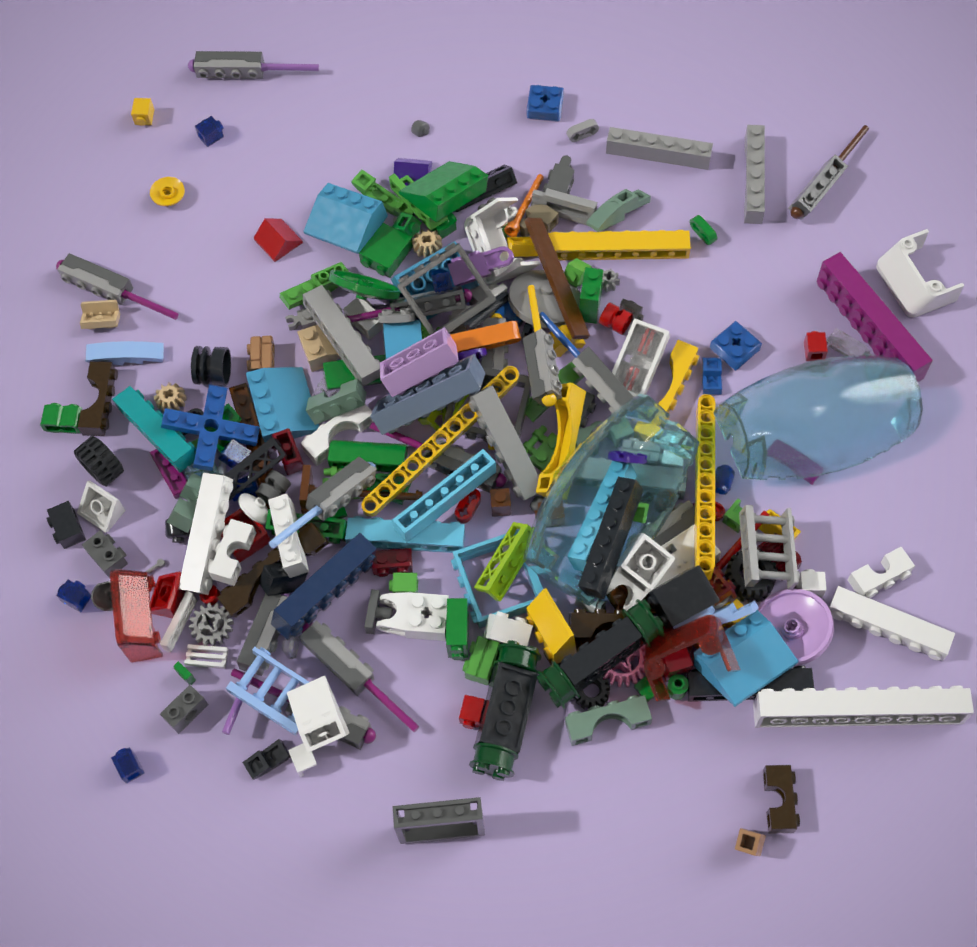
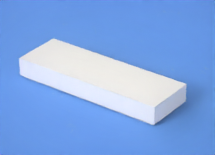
[160,591,197,653]

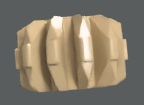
[412,229,442,258]
[154,382,187,413]

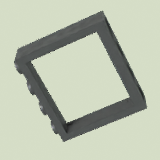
[397,242,497,335]
[443,366,531,443]
[392,797,485,844]

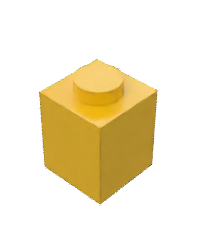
[131,98,155,126]

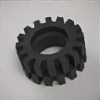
[574,675,610,709]

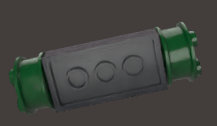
[537,599,665,709]
[469,640,542,781]

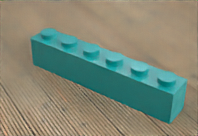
[112,386,196,473]

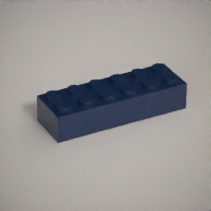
[271,533,377,640]

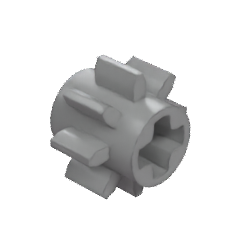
[602,269,620,292]

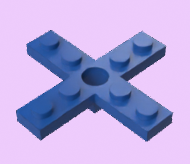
[161,384,260,471]

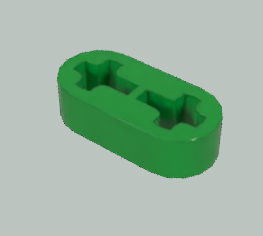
[690,215,718,245]

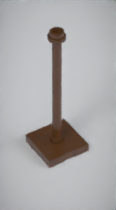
[299,465,423,514]

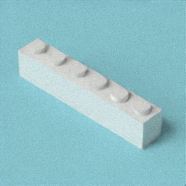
[178,473,233,595]
[829,586,955,661]

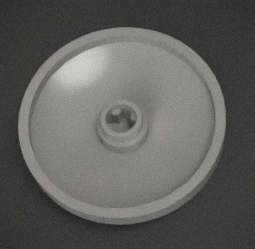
[508,270,580,328]

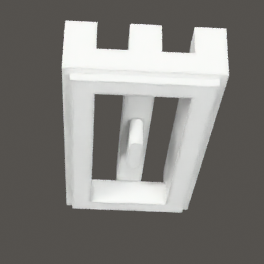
[184,644,228,669]

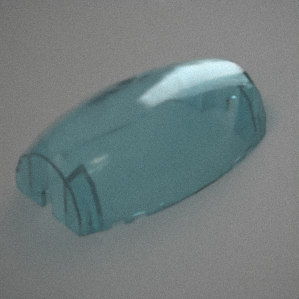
[713,355,923,480]
[522,394,699,606]

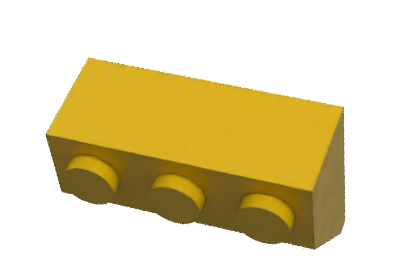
[525,588,577,664]

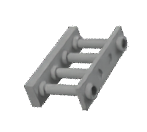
[739,505,800,590]

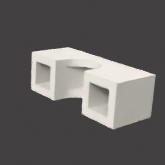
[208,519,256,586]
[848,547,915,598]

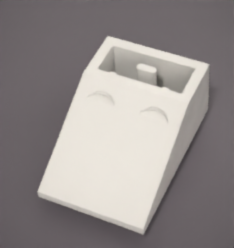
[287,676,349,753]

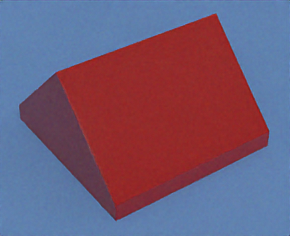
[254,218,303,262]
[147,571,186,618]

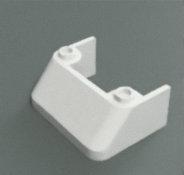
[464,197,540,284]
[876,229,964,318]

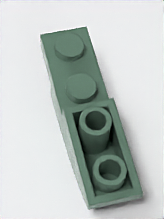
[586,189,651,232]

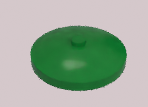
[328,270,401,300]

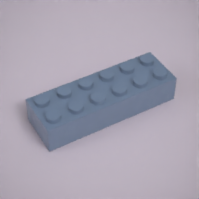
[370,354,485,435]

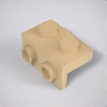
[80,300,121,329]

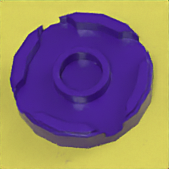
[458,348,488,361]
[607,450,647,464]

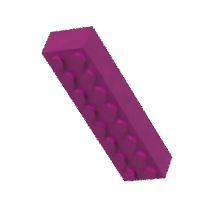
[816,252,933,389]

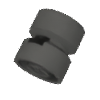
[255,470,291,505]

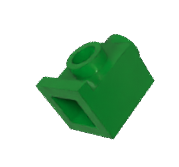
[392,212,422,238]
[431,213,457,239]

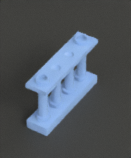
[226,647,313,736]

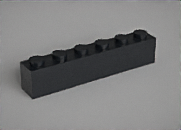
[578,476,644,599]
[686,666,815,702]

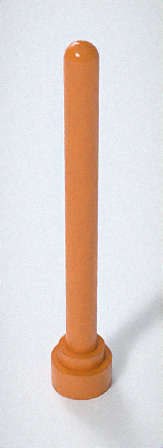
[504,174,544,237]

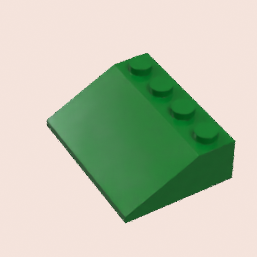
[399,161,488,222]

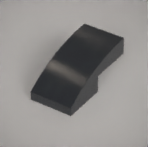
[242,739,291,780]

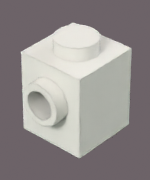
[795,569,826,597]

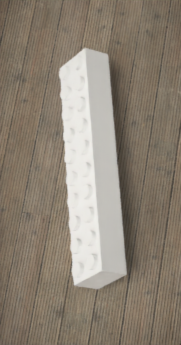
[753,686,974,728]

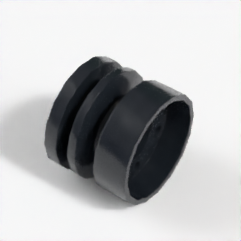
[191,346,231,386]

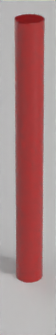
[714,511,770,570]

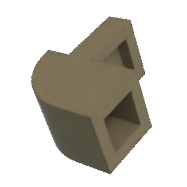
[520,204,559,237]

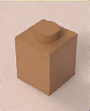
[735,828,766,856]

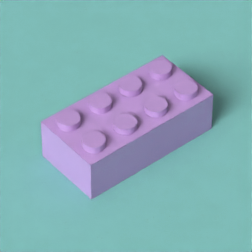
[380,327,459,397]

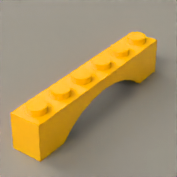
[632,340,700,441]
[536,383,586,500]

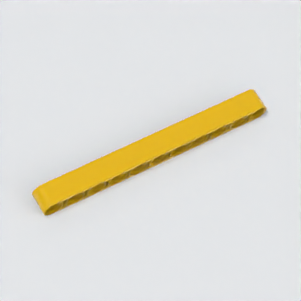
[361,366,519,517]
[694,394,715,581]

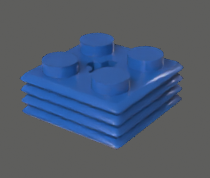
[526,85,564,121]
[710,321,762,371]

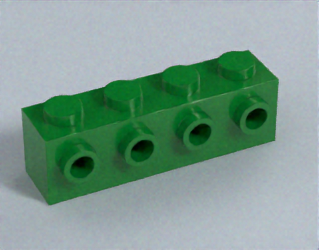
[265,509,347,544]

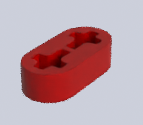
[455,489,481,523]

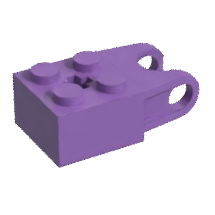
[448,246,514,286]

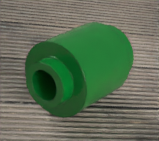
[666,674,689,700]

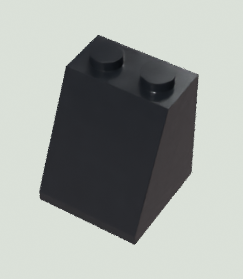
[647,565,720,629]

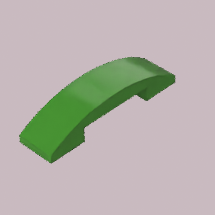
[351,169,414,217]

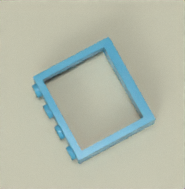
[451,529,543,629]

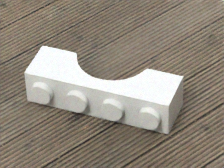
[301,404,373,466]
[268,494,309,578]

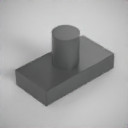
[364,589,393,634]

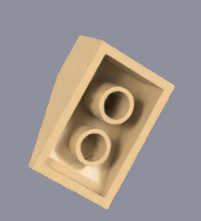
[297,325,354,372]

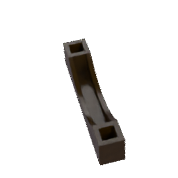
[217,522,329,618]

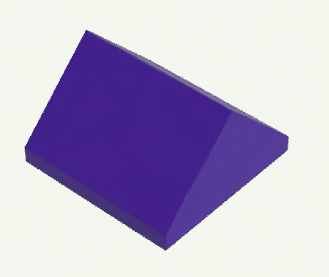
[394,158,432,186]

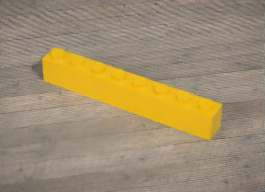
[548,230,691,261]

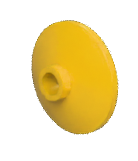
[150,177,185,206]

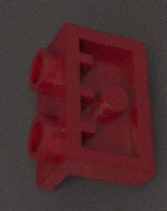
[372,548,413,577]
[701,566,737,606]

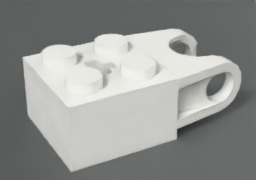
[607,533,676,611]
[376,592,449,641]

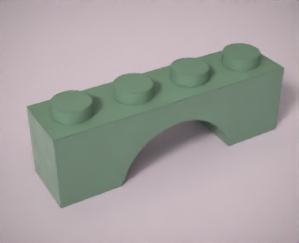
[565,695,652,746]

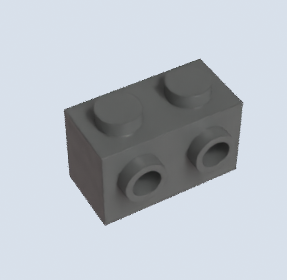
[82,530,128,579]

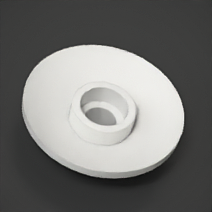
[238,493,268,524]

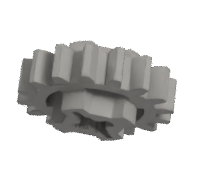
[189,603,234,646]

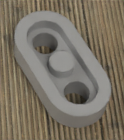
[378,308,416,323]

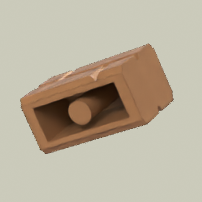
[247,335,275,371]

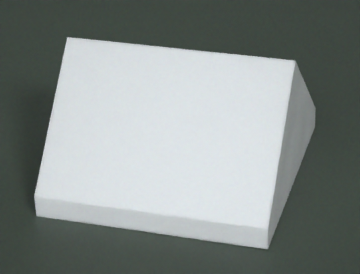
[77,480,126,533]

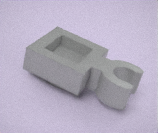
[285,308,317,331]

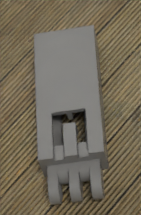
[531,188,598,225]

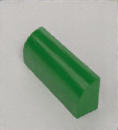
[323,354,385,391]
[328,440,408,472]

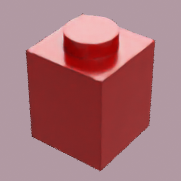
[804,331,828,361]
[459,695,485,729]

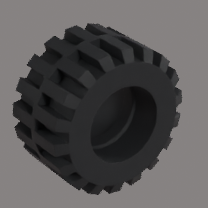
[74,436,124,487]
[724,549,777,603]

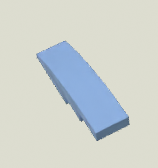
[86,341,164,366]
[673,601,759,630]

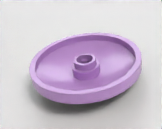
[757,589,834,666]

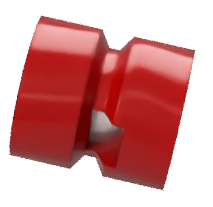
[599,302,633,335]

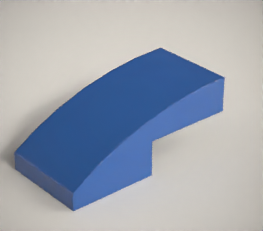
[702,358,722,395]

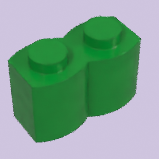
[40,403,83,434]

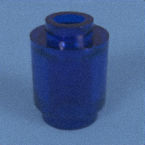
[715,465,735,495]

